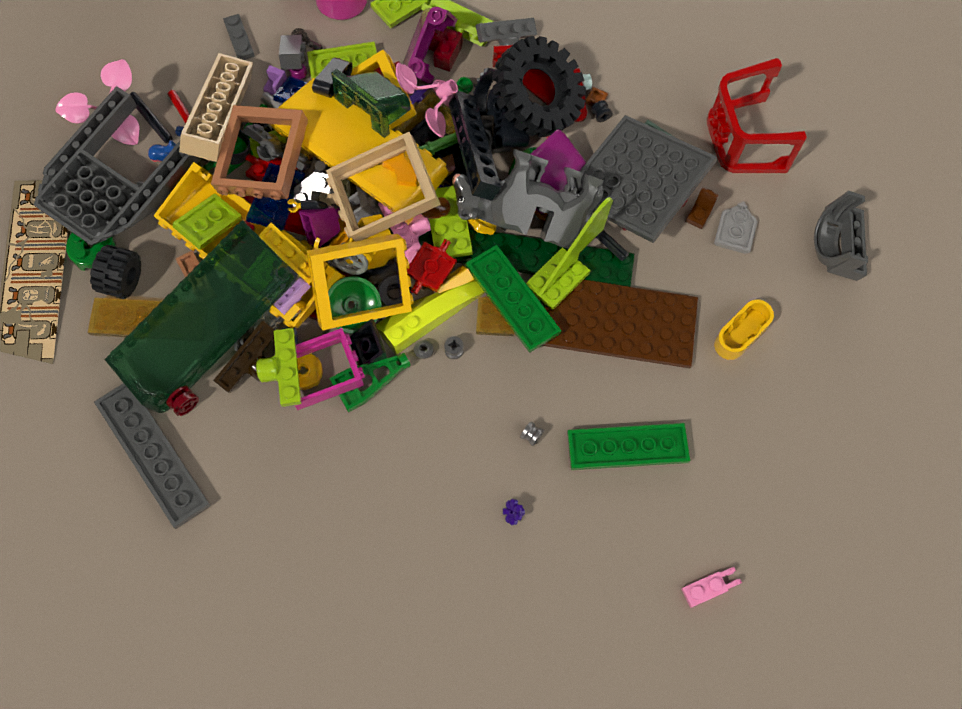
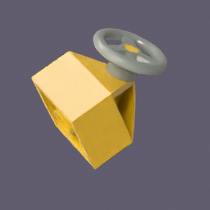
[332,214,395,275]

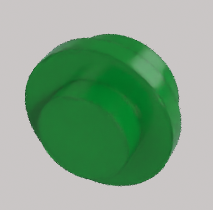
[456,77,473,94]

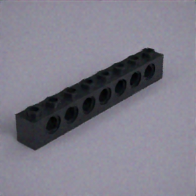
[448,91,501,201]

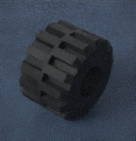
[90,245,142,300]

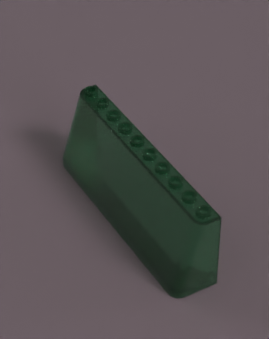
[104,220,298,413]

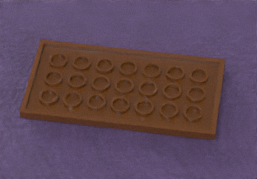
[542,280,698,369]

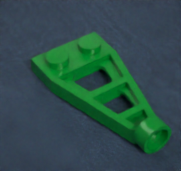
[330,353,411,413]

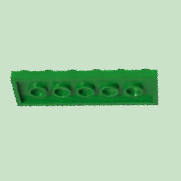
[466,245,561,353]
[567,423,690,470]

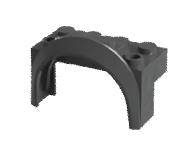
[814,190,868,281]

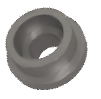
[414,340,433,359]

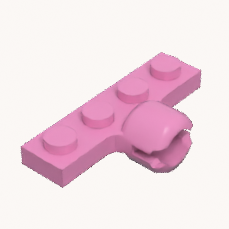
[378,203,431,264]

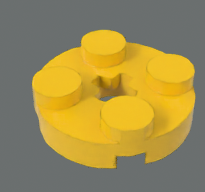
[297,353,323,390]

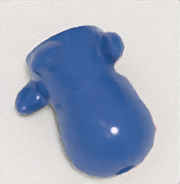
[148,140,176,162]

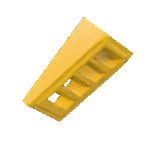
[438,265,475,293]

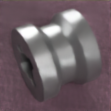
[444,336,463,360]
[520,422,544,446]

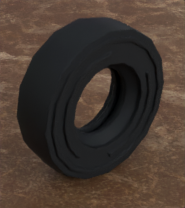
[378,274,412,306]

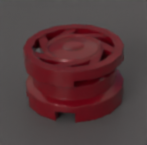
[167,386,199,416]

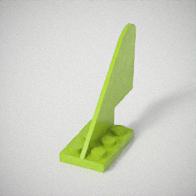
[526,197,613,311]

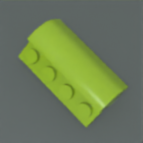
[421,0,494,47]

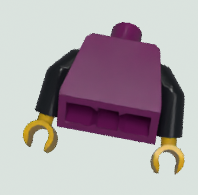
[287,199,341,250]

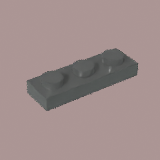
[223,14,255,60]

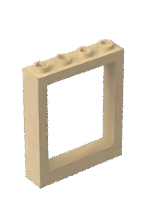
[326,132,441,241]

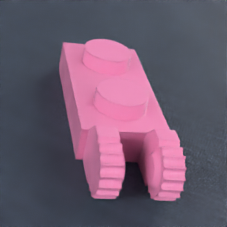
[681,567,742,608]

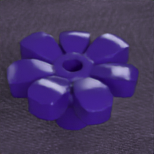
[503,499,525,525]

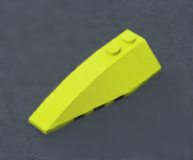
[376,278,485,355]

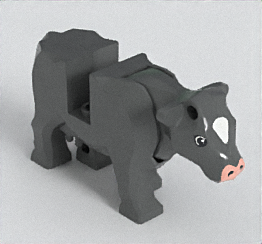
[452,149,604,249]

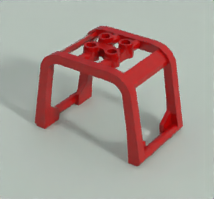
[706,58,807,173]

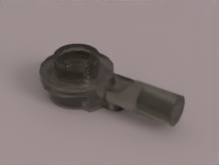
[291,28,322,50]

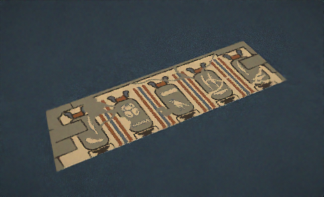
[0,180,68,364]

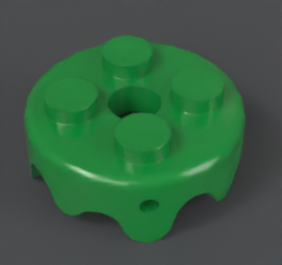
[66,233,116,271]

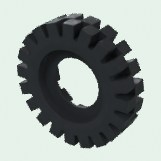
[492,36,586,137]

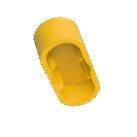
[714,300,774,360]

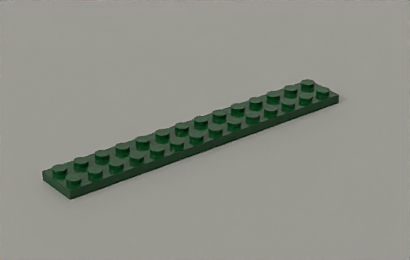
[383,215,635,287]

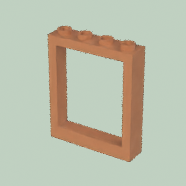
[211,105,308,200]

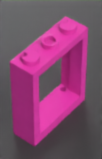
[295,328,365,411]

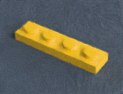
[258,223,312,287]

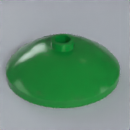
[328,277,381,334]

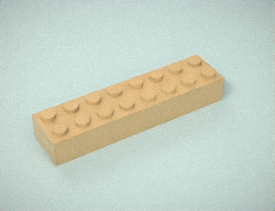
[179,53,253,162]

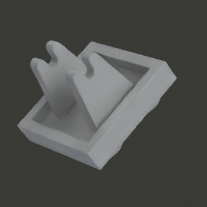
[348,186,383,220]

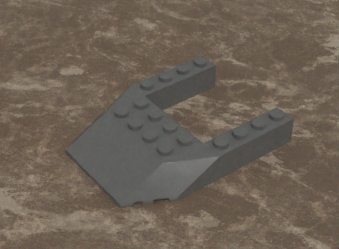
[34,86,201,246]

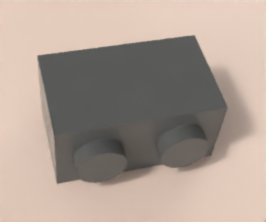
[279,35,306,70]

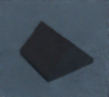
[350,319,387,366]

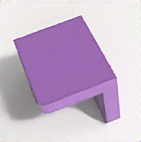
[263,65,288,97]

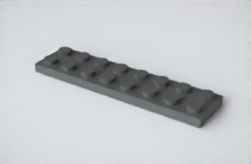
[94,380,211,529]

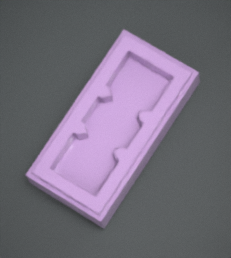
[274,277,311,315]

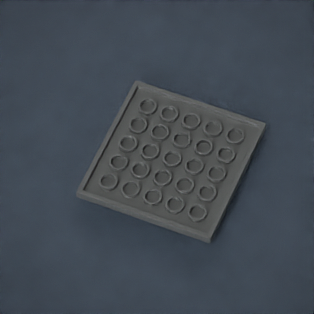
[580,115,717,243]

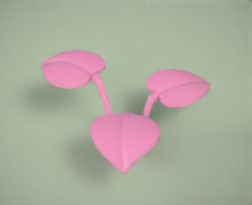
[56,59,140,145]
[396,63,458,138]

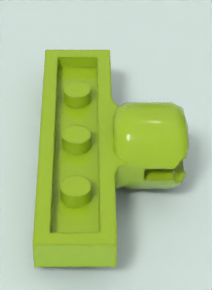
[256,328,302,407]

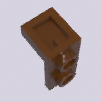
[686,188,719,230]

